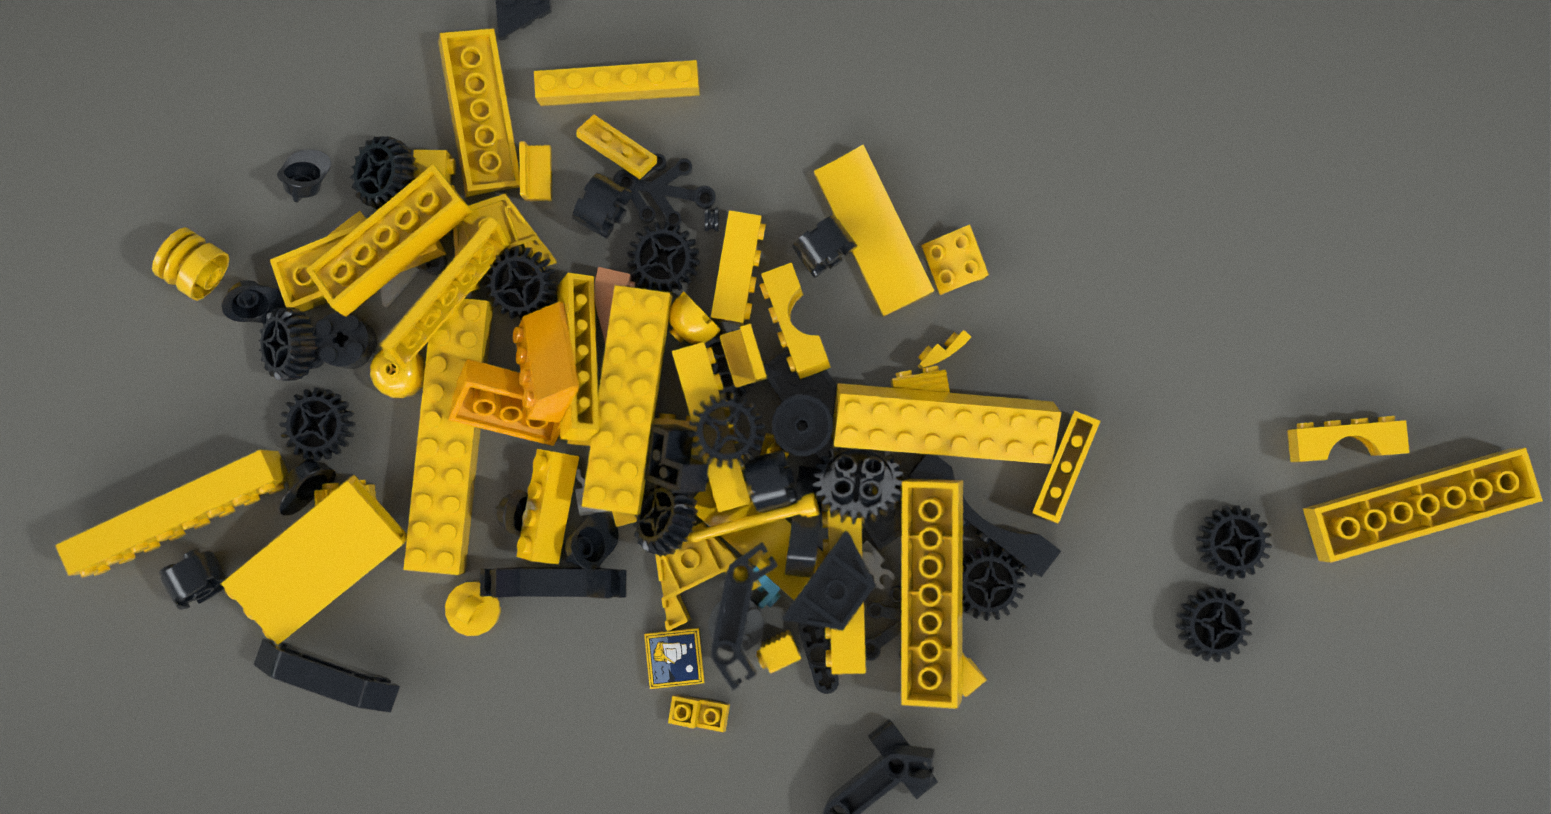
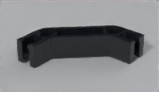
[711,541,778,691]
[480,567,627,599]
[253,639,400,713]
[823,745,935,814]

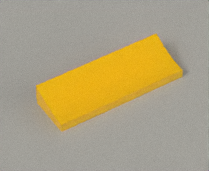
[438,28,520,197]
[814,145,934,317]
[306,164,473,317]
[380,217,509,370]
[270,222,446,311]
[694,481,826,600]

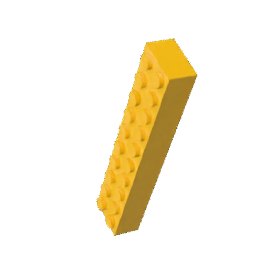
[404,299,493,575]

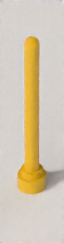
[689,493,819,542]

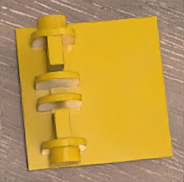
[921,224,989,295]

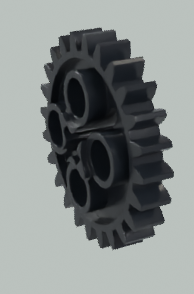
[813,447,903,525]

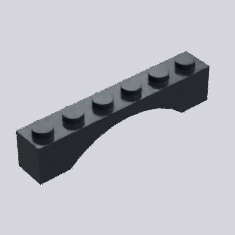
[908,454,1061,578]

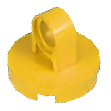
[445,581,501,636]

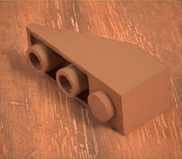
[594,267,636,345]

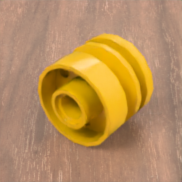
[152,227,230,301]

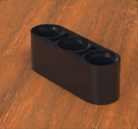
[868,719,938,799]

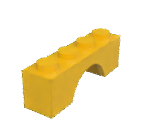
[759,262,831,379]
[1287,416,1409,462]

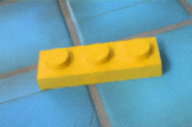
[576,114,657,179]

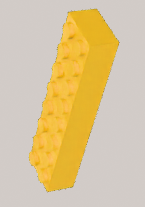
[582,285,672,515]
[831,383,1061,464]
[1303,448,1543,562]
[55,450,289,578]
[901,479,963,708]

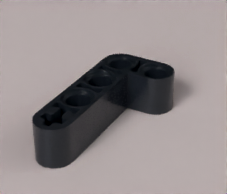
[785,465,822,578]

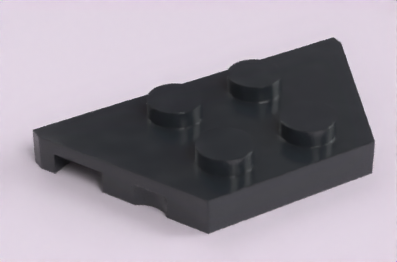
[496,0,552,41]
[782,530,876,631]

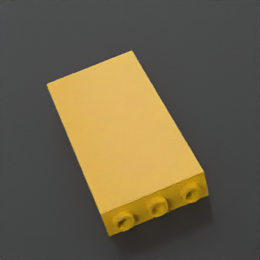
[221,475,407,645]

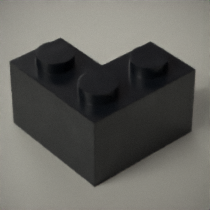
[644,424,709,493]

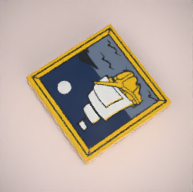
[644,628,705,689]

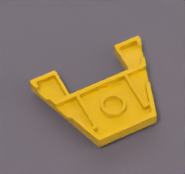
[453,194,557,292]
[655,522,762,632]

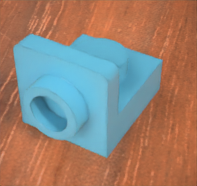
[753,566,781,609]

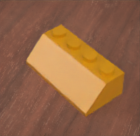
[513,302,579,423]
[448,359,560,446]

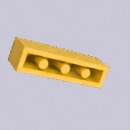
[711,210,766,326]
[1032,411,1100,524]
[516,449,579,564]

